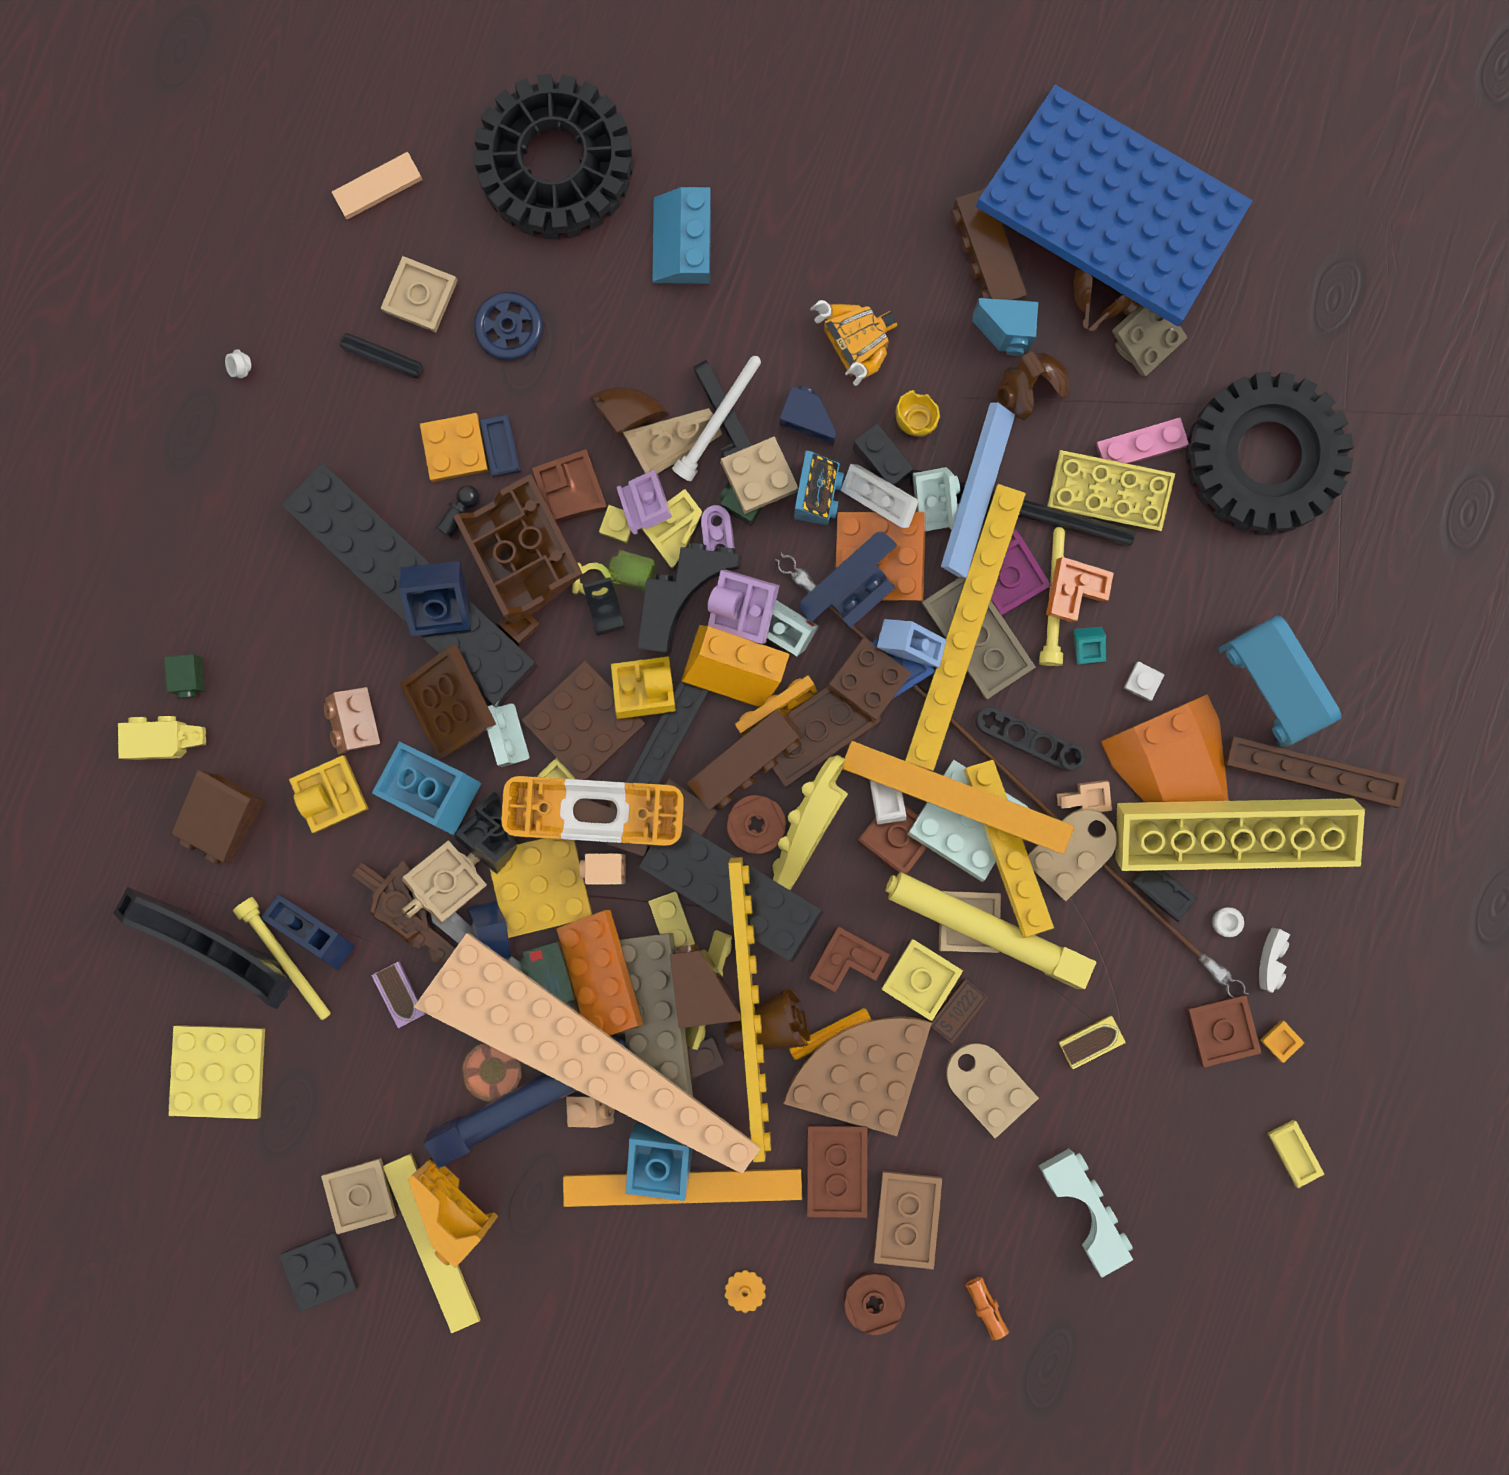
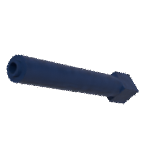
[424,1036,629,1169]

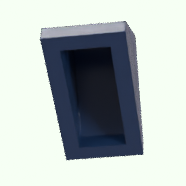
[467,901,511,960]

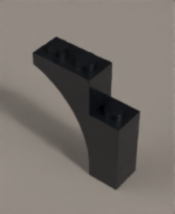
[638,543,742,653]

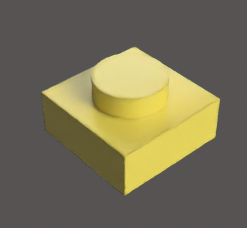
[599,505,631,543]

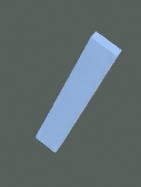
[941,402,1015,578]

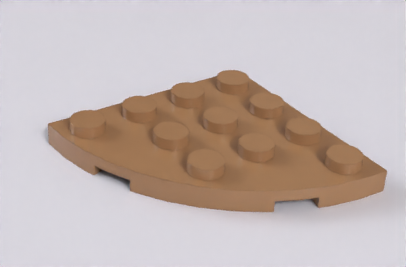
[783,1016,932,1136]

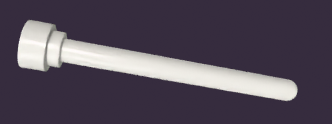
[672,356,761,481]

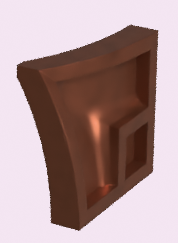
[532,449,608,523]

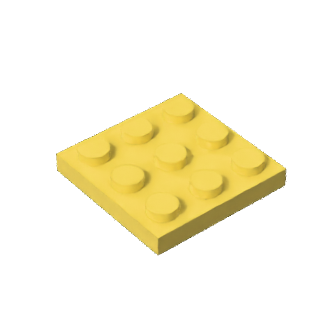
[169,1025,265,1119]

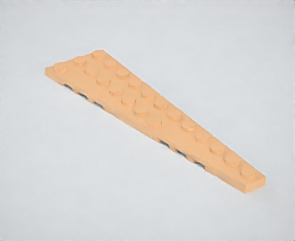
[414,933,761,1174]

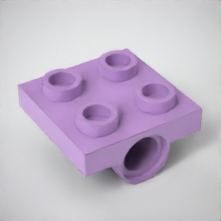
[708,569,780,644]

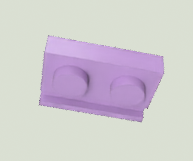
[616,470,672,535]

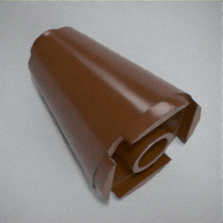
[724,988,810,1051]

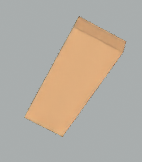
[332,152,423,220]

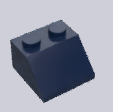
[399,561,470,636]

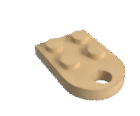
[1028,809,1117,901]
[946,1043,1039,1138]

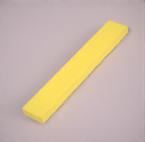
[382,1153,481,1333]

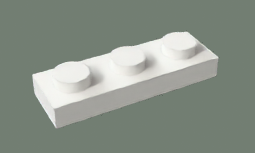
[841,464,919,528]

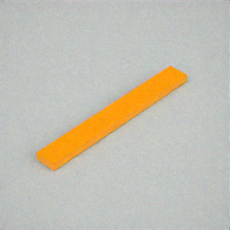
[843,741,1075,855]
[563,1168,802,1207]

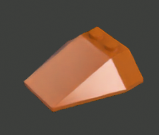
[1100,694,1229,802]

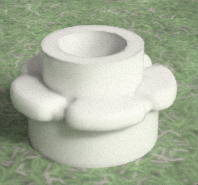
[225,349,251,378]

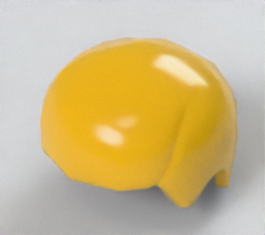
[895,390,940,437]

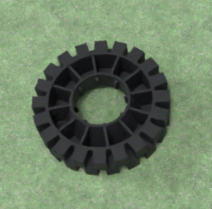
[473,74,633,240]

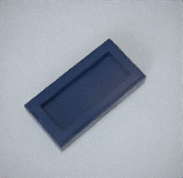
[480,414,521,478]

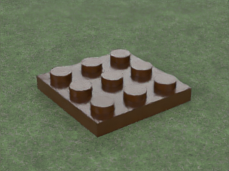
[400,645,497,761]
[521,660,646,780]

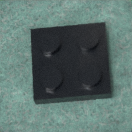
[279,1231,358,1312]

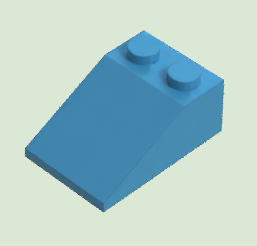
[372,741,482,835]

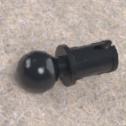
[436,485,479,538]

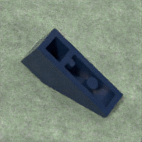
[261,894,355,970]

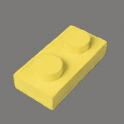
[648,891,695,953]

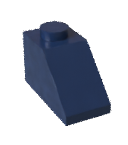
[779,386,836,445]

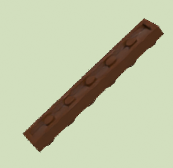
[1225,736,1406,808]

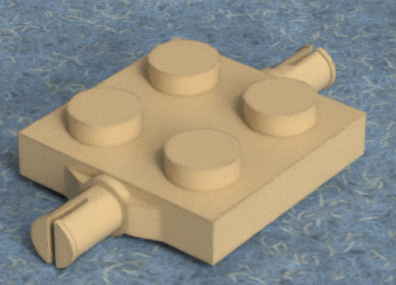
[401,840,487,924]

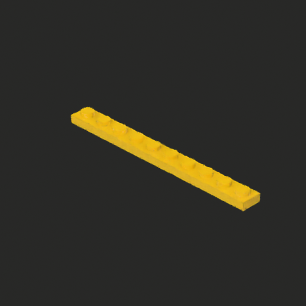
[905,484,1026,771]
[728,857,771,1162]

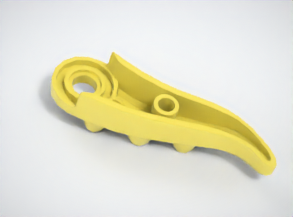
[772,755,848,890]

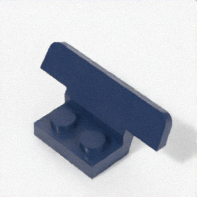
[800,532,898,628]

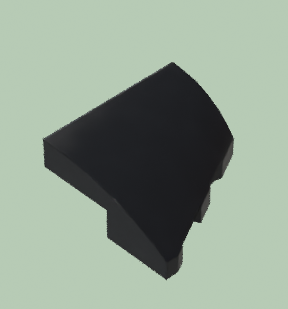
[454,792,517,874]

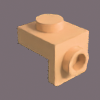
[566,1095,615,1128]

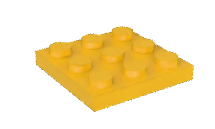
[490,838,593,938]

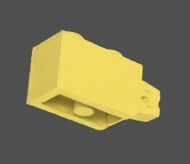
[118,716,206,760]

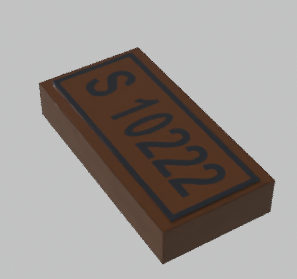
[931,978,989,1044]

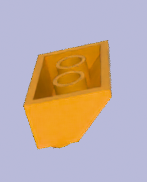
[681,625,790,707]

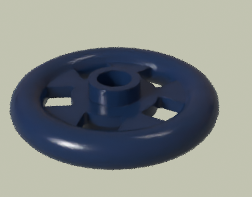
[474,292,543,360]

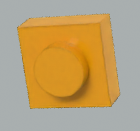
[1260,1020,1304,1063]

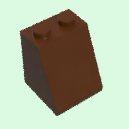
[172,770,266,865]
[670,944,741,1028]

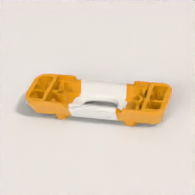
[501,776,684,846]

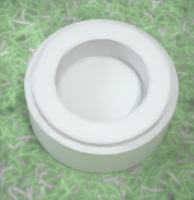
[1212,907,1244,937]

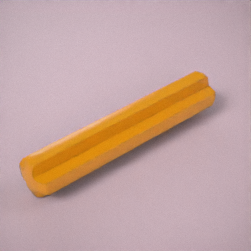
[789,1008,871,1060]

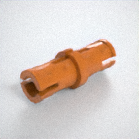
[965,1276,1009,1340]

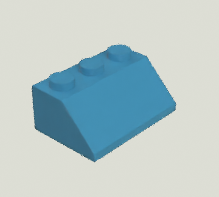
[652,187,711,284]

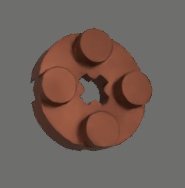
[727,795,786,854]
[844,1272,905,1335]

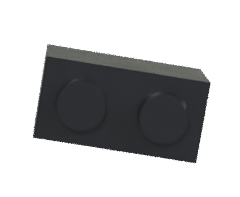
[853,424,914,487]

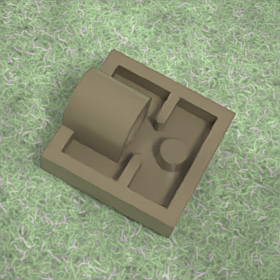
[1112,305,1187,376]

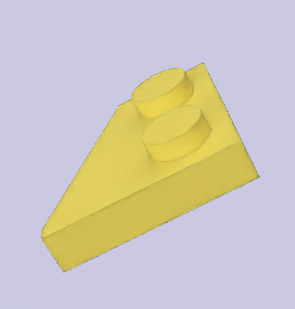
[641,489,703,570]

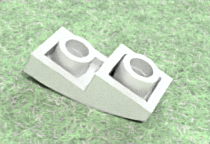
[1259,928,1290,993]

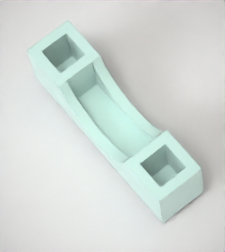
[1038,1149,1133,1277]

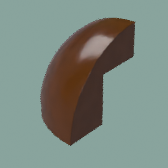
[589,387,669,439]

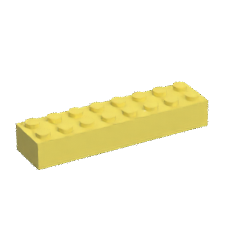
[1115,799,1365,871]

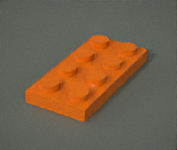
[556,910,644,1036]

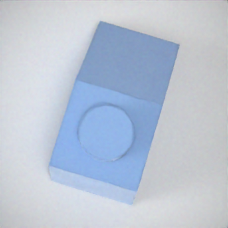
[877,619,946,668]

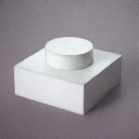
[1123,661,1164,701]

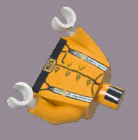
[810,300,897,386]

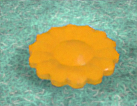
[725,1270,766,1313]

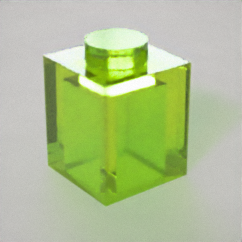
[608,550,655,591]

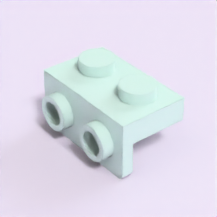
[913,467,960,531]

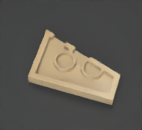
[623,408,723,474]

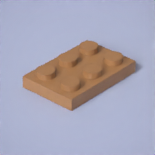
[873,1171,942,1269]

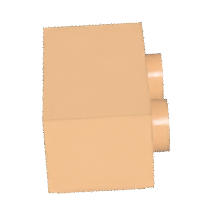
[580,854,626,884]

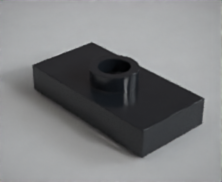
[1132,870,1198,922]

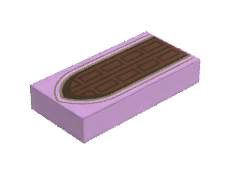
[371,961,426,1028]

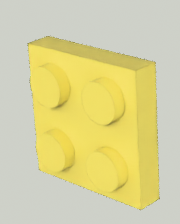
[881,939,963,1021]

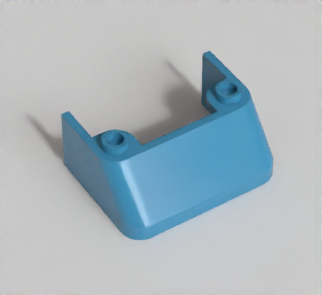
[1218,615,1342,748]

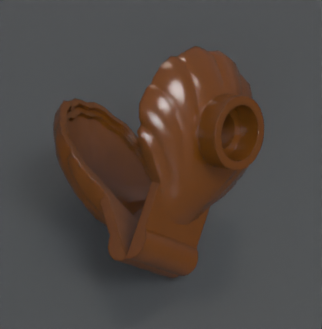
[1073,267,1141,331]
[997,351,1070,420]

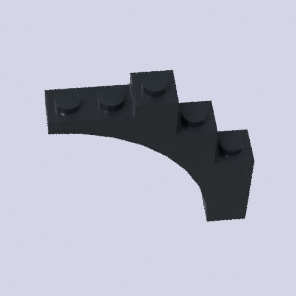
[113,887,292,1009]

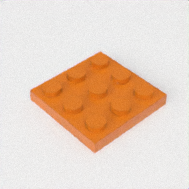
[836,512,926,601]

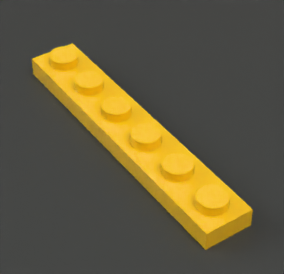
[963,760,1054,938]

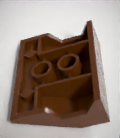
[453,474,583,624]

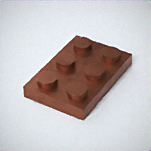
[807,1125,867,1218]

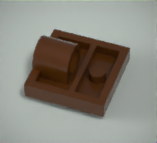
[828,637,911,721]

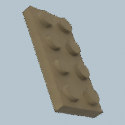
[921,577,1036,700]

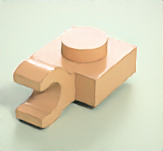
[1056,780,1112,812]

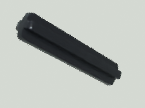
[340,333,423,378]

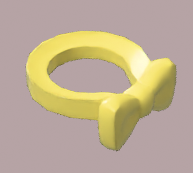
[572,563,612,596]

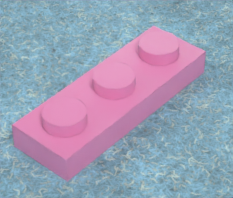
[1095,418,1189,464]

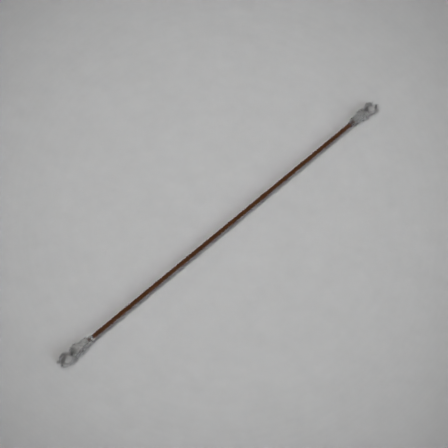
[775,553,1248,997]

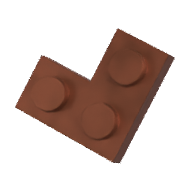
[809,926,890,993]

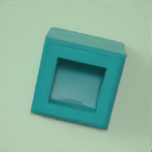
[1073,627,1106,665]

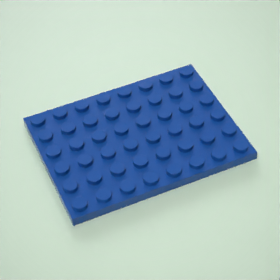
[975,84,1253,327]

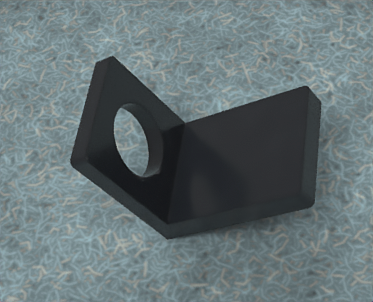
[582,577,625,636]

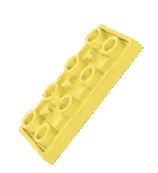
[1047,450,1175,531]

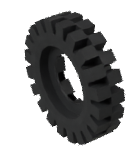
[1186,372,1354,535]

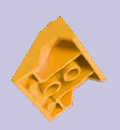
[408,1157,498,1268]

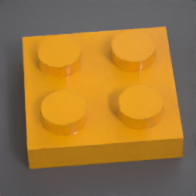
[420,413,489,482]

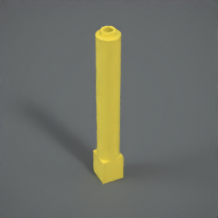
[885,872,1096,989]

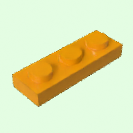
[735,676,818,737]

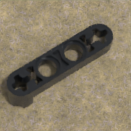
[693,360,752,458]
[976,707,1086,772]

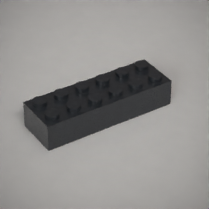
[639,824,824,962]

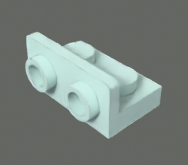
[488,703,530,767]

